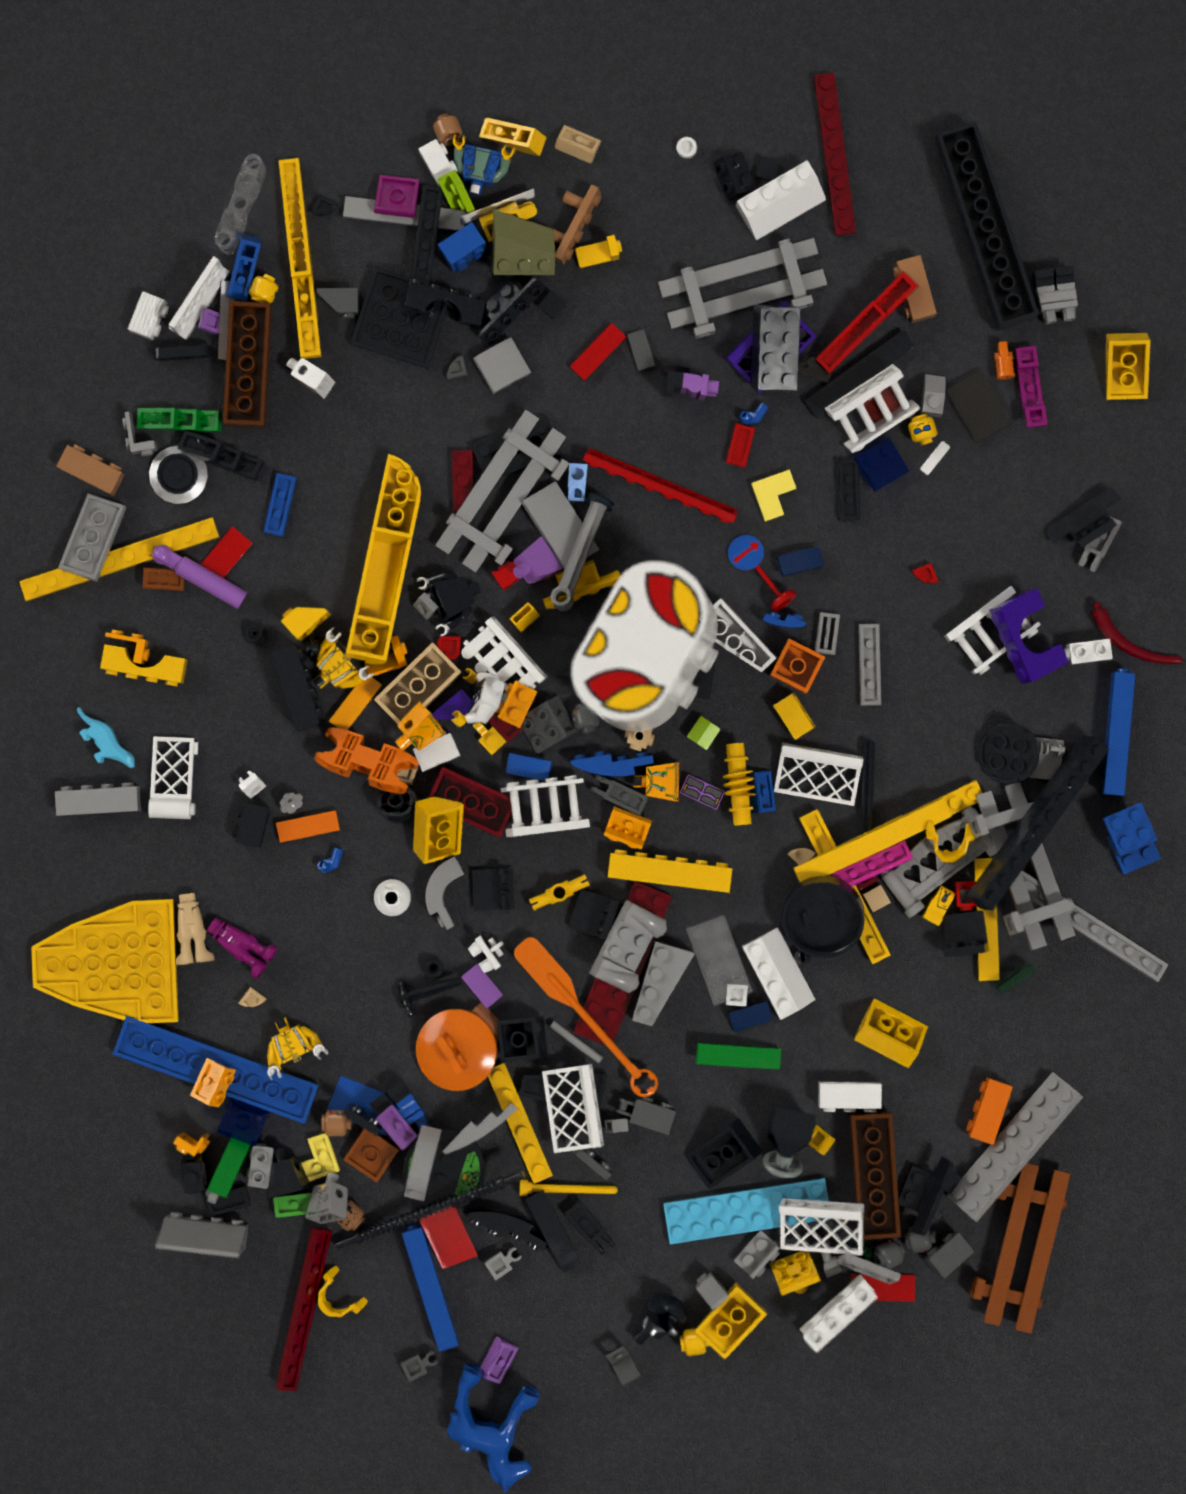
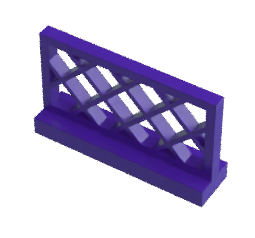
[724,301,817,393]

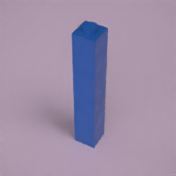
[1100,668,1135,796]
[402,1223,459,1352]

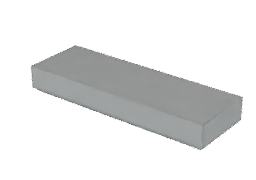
[836,1253,901,1284]

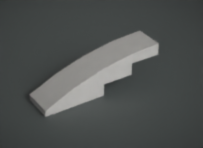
[442,1102,518,1154]

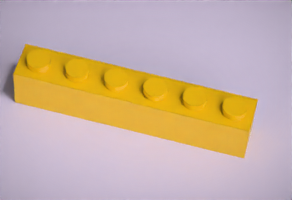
[608,849,733,893]

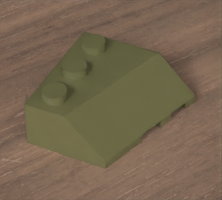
[491,208,555,275]

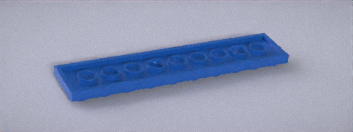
[113,1016,319,1124]

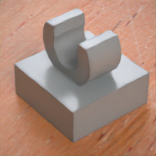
[413,592,438,620]

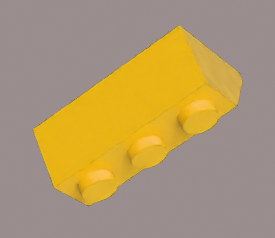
[413,797,463,864]
[854,998,928,1068]

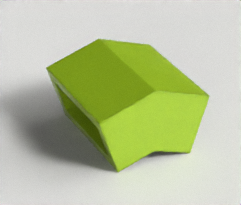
[687,716,721,750]

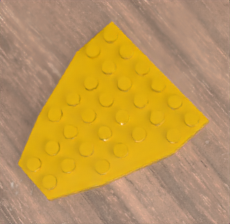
[31,899,179,1024]

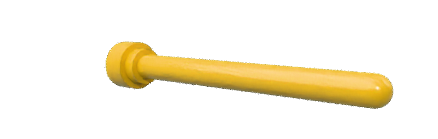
[520,1180,618,1196]

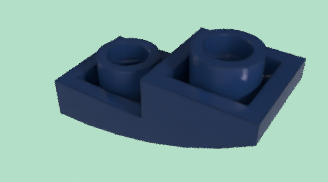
[777,547,824,577]

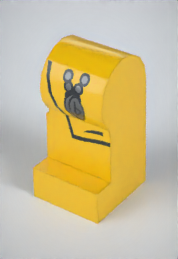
[921,885,955,926]

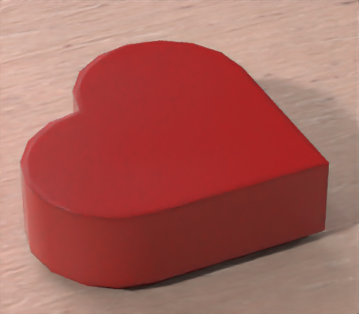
[437,636,461,660]

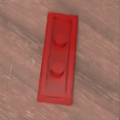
[570,323,626,382]

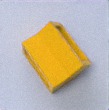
[509,602,540,633]

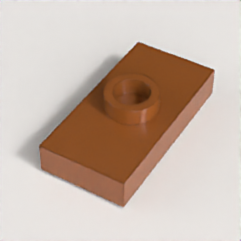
[142,568,184,591]

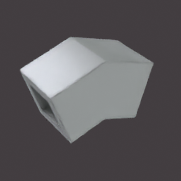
[604,1117,628,1133]

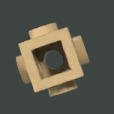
[624,729,655,751]

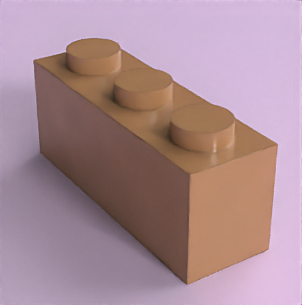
[893,255,937,323]
[56,444,125,496]

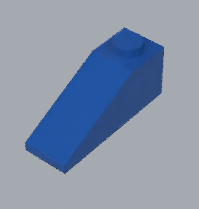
[226,233,261,302]

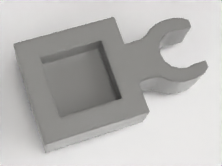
[484,1247,522,1281]

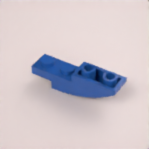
[571,751,654,776]

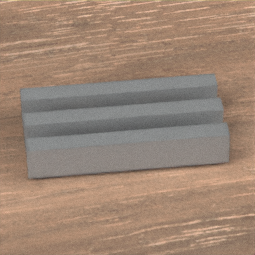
[815,612,840,655]

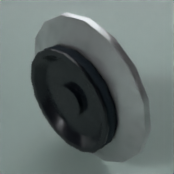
[149,446,208,504]

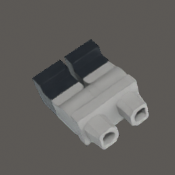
[1032,265,1078,324]

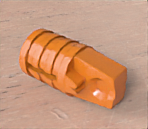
[994,341,1015,380]

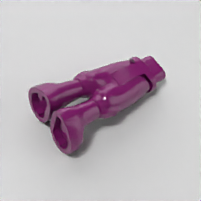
[207,918,278,979]

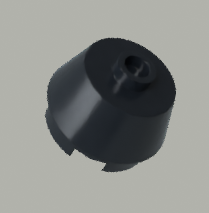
[377,787,417,824]

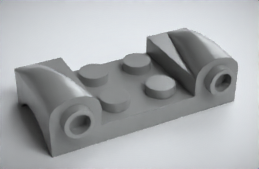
[589,900,667,993]

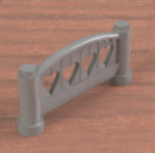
[880,806,996,919]

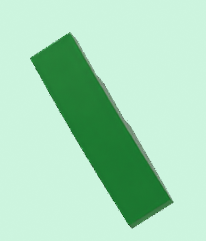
[137,408,222,432]
[696,1043,781,1069]
[207,1116,261,1199]

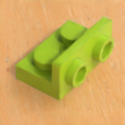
[437,170,476,214]

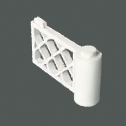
[148,737,199,819]

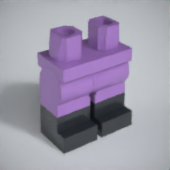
[663,371,719,400]

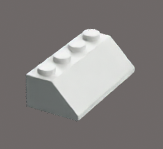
[736,160,826,241]
[742,927,815,1020]

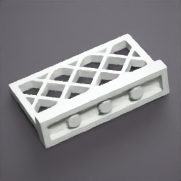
[169,256,231,340]
[774,742,863,806]
[542,1064,604,1153]
[779,1198,864,1255]

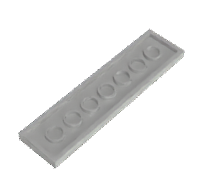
[947,1072,1083,1222]

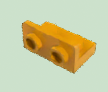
[496,680,537,729]
[190,1058,236,1107]

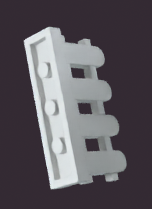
[461,616,548,703]

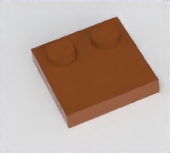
[343,1129,400,1183]

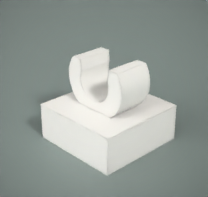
[238,771,266,799]

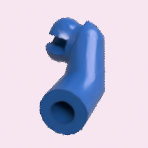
[740,402,769,425]
[317,847,343,873]

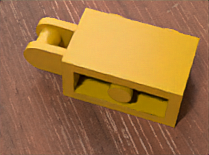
[478,201,537,242]

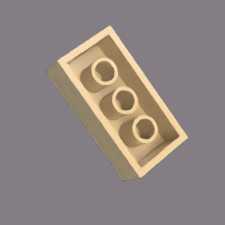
[374,642,462,724]

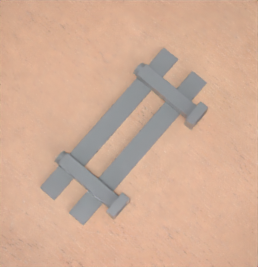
[658,238,827,339]
[435,409,570,572]
[968,782,1076,950]

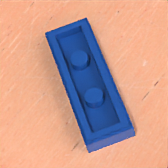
[263,473,297,537]

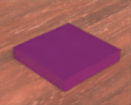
[374,175,420,218]

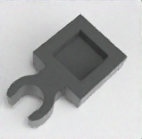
[400,1351,439,1382]

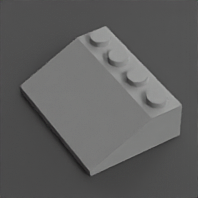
[156,1212,249,1258]

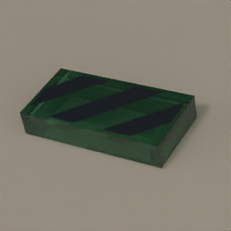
[995,964,1035,994]

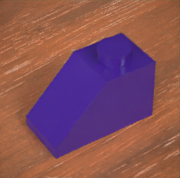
[432,689,471,720]

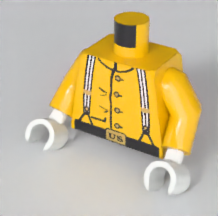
[313,627,374,689]
[267,1017,328,1080]

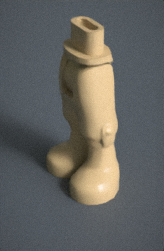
[176,893,215,965]

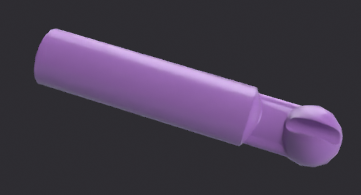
[152,545,247,609]

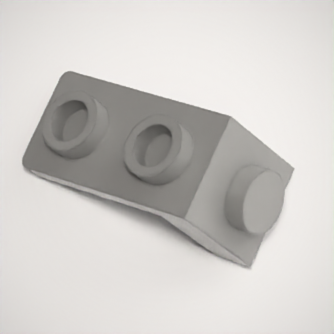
[122,412,158,456]

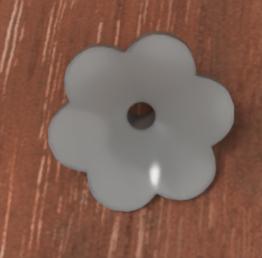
[280,792,303,814]

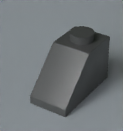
[317,288,359,319]

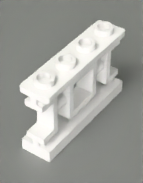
[799,1274,877,1352]

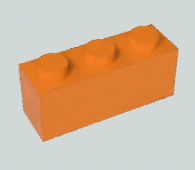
[966,1077,1013,1145]

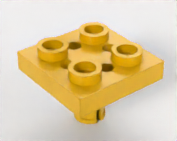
[770,1251,820,1296]

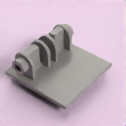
[1029,737,1065,780]

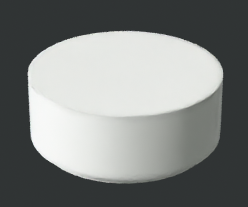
[676,137,697,159]

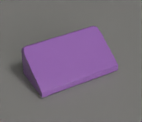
[461,963,503,1008]
[480,1337,519,1384]

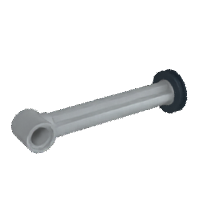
[551,493,615,611]

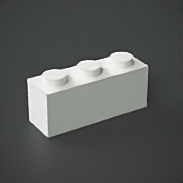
[818,1082,882,1112]

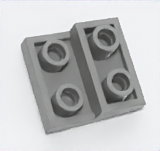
[473,338,531,394]

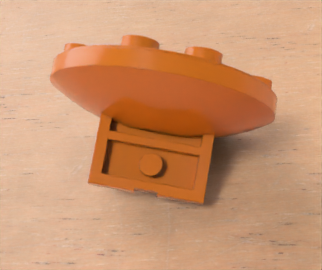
[416,1009,497,1091]

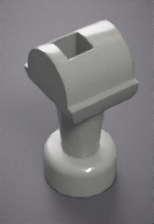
[813,1239,842,1278]

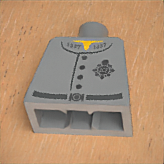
[305,1173,348,1224]

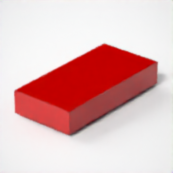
[726,423,755,468]

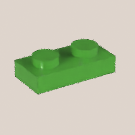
[273,1192,312,1218]

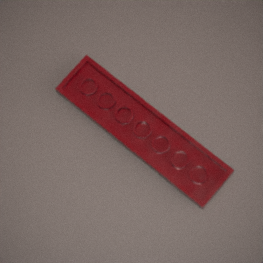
[573,881,672,1046]

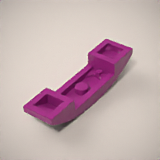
[1015,346,1048,428]

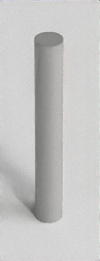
[550,1021,603,1064]

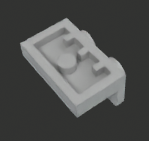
[734,1230,780,1279]

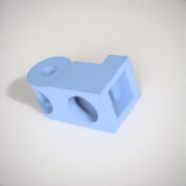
[568,463,588,502]

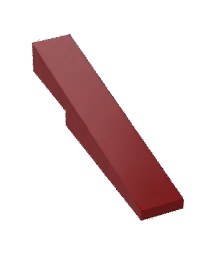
[816,271,920,373]

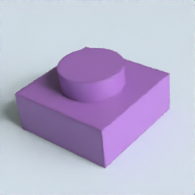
[198,308,220,335]

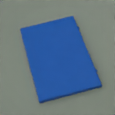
[326,1075,398,1136]

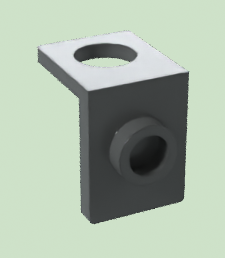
[606,1346,641,1386]

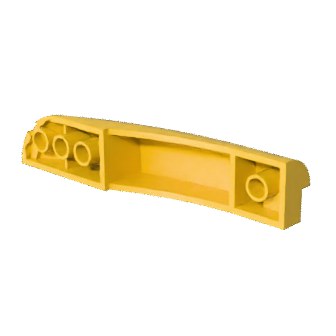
[345,454,421,664]

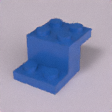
[1102,802,1161,875]

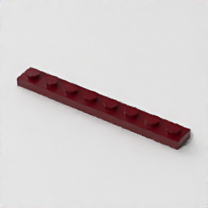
[814,73,856,237]
[276,1228,332,1391]

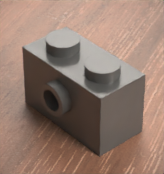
[924,1232,974,1279]

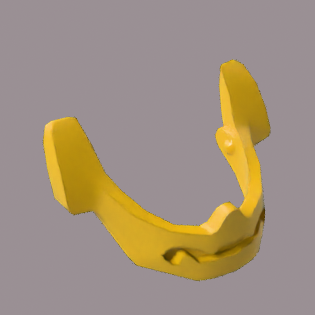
[926,821,975,863]
[318,1266,368,1317]

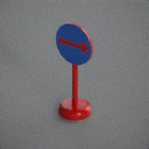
[728,535,797,612]

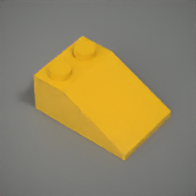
[1105,333,1150,400]
[695,1282,767,1359]

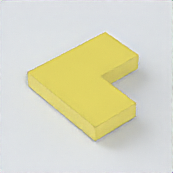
[751,469,796,522]
[301,1133,340,1182]

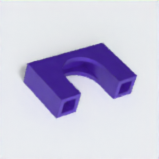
[989,588,1069,684]

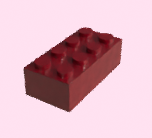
[428,767,512,838]

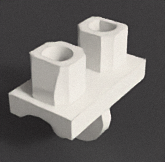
[468,935,504,973]

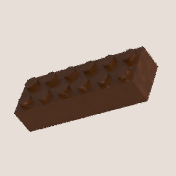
[223,301,273,429]
[849,1111,901,1240]

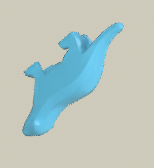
[77,707,135,768]

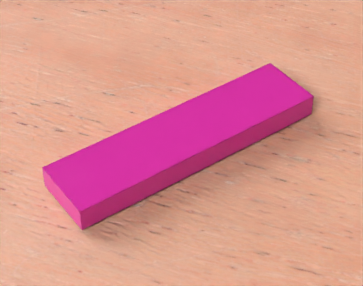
[830,840,913,887]

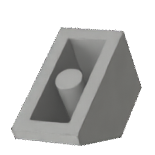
[920,374,946,417]
[695,1272,729,1311]

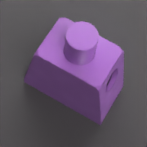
[513,536,563,584]

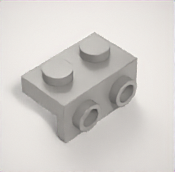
[246,1143,274,1189]

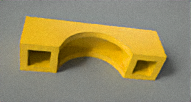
[100,644,188,687]

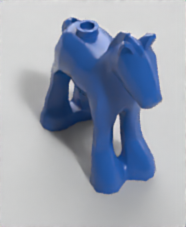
[447,1363,541,1493]

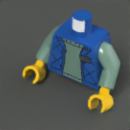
[453,135,515,196]

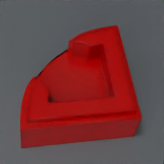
[912,563,939,584]

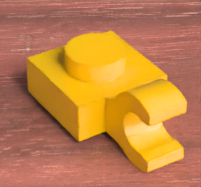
[473,722,507,755]

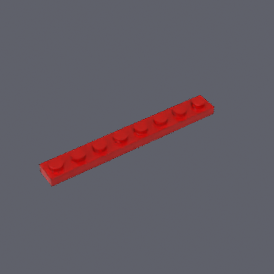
[583,448,738,523]

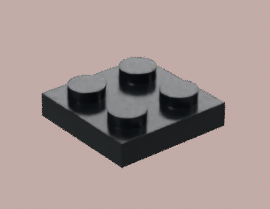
[342,1103,382,1136]

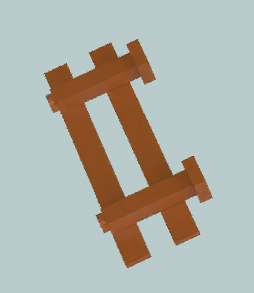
[969,1163,1070,1334]

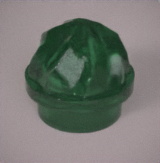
[854,1243,873,1262]

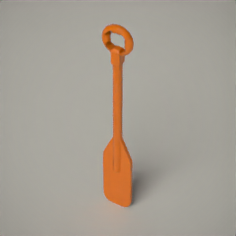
[514,937,658,1097]

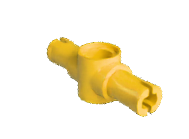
[529,874,590,911]

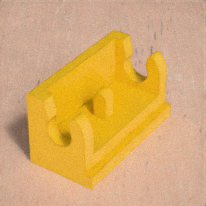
[773,693,816,740]

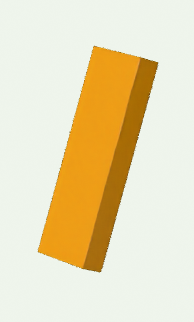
[329,677,382,730]

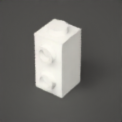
[419,139,458,187]
[1064,639,1113,665]

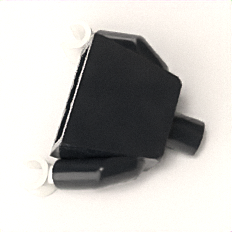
[417,572,480,636]

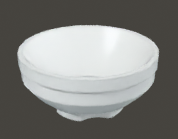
[374,879,411,916]

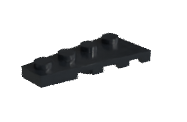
[519,1074,608,1110]

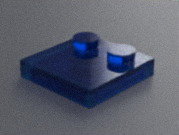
[854,437,909,492]
[217,1098,270,1147]

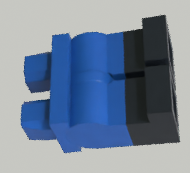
[370,1080,429,1131]

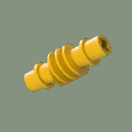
[723,743,755,826]

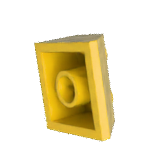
[281,607,331,642]

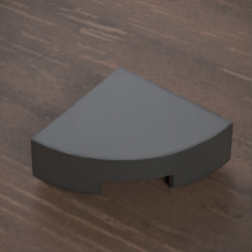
[447,355,467,380]

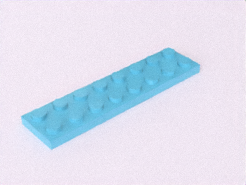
[663,1178,830,1244]

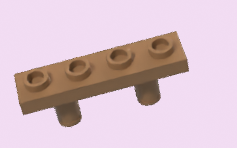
[550,184,602,265]

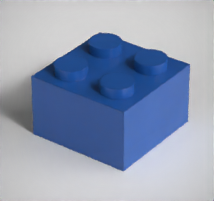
[438,222,487,272]

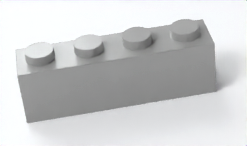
[55,783,141,816]

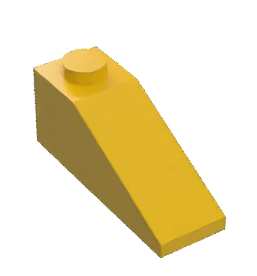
[479,118,547,156]

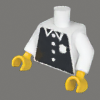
[451,668,505,727]

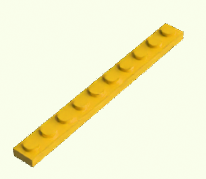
[19,517,220,601]

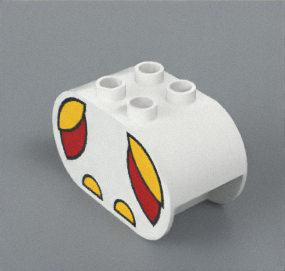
[572,561,718,732]

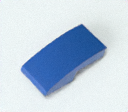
[761,612,806,629]
[506,752,552,781]

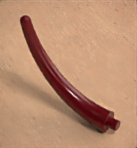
[1091,602,1183,664]

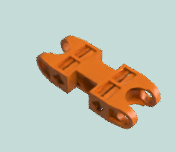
[314,727,419,794]

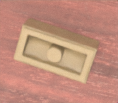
[555,125,601,163]

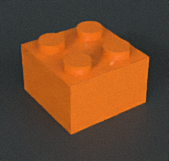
[769,639,825,694]

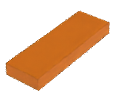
[276,810,340,843]

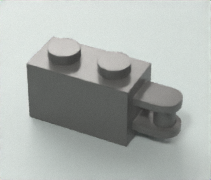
[615,1097,676,1135]

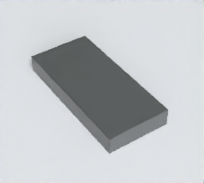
[627,329,655,371]

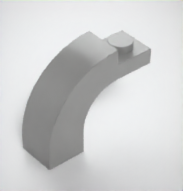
[425,856,465,930]
[404,1125,442,1201]

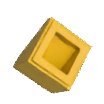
[809,1125,836,1155]

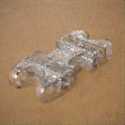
[215,154,266,255]

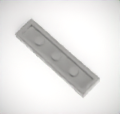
[858,624,881,706]

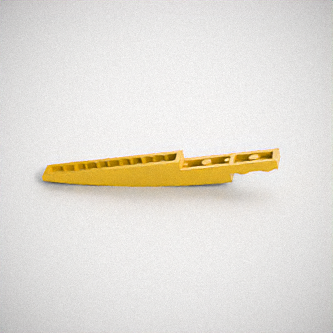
[279,158,322,359]
[793,780,982,882]

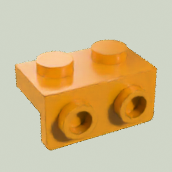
[604,806,652,849]
[173,1132,210,1156]

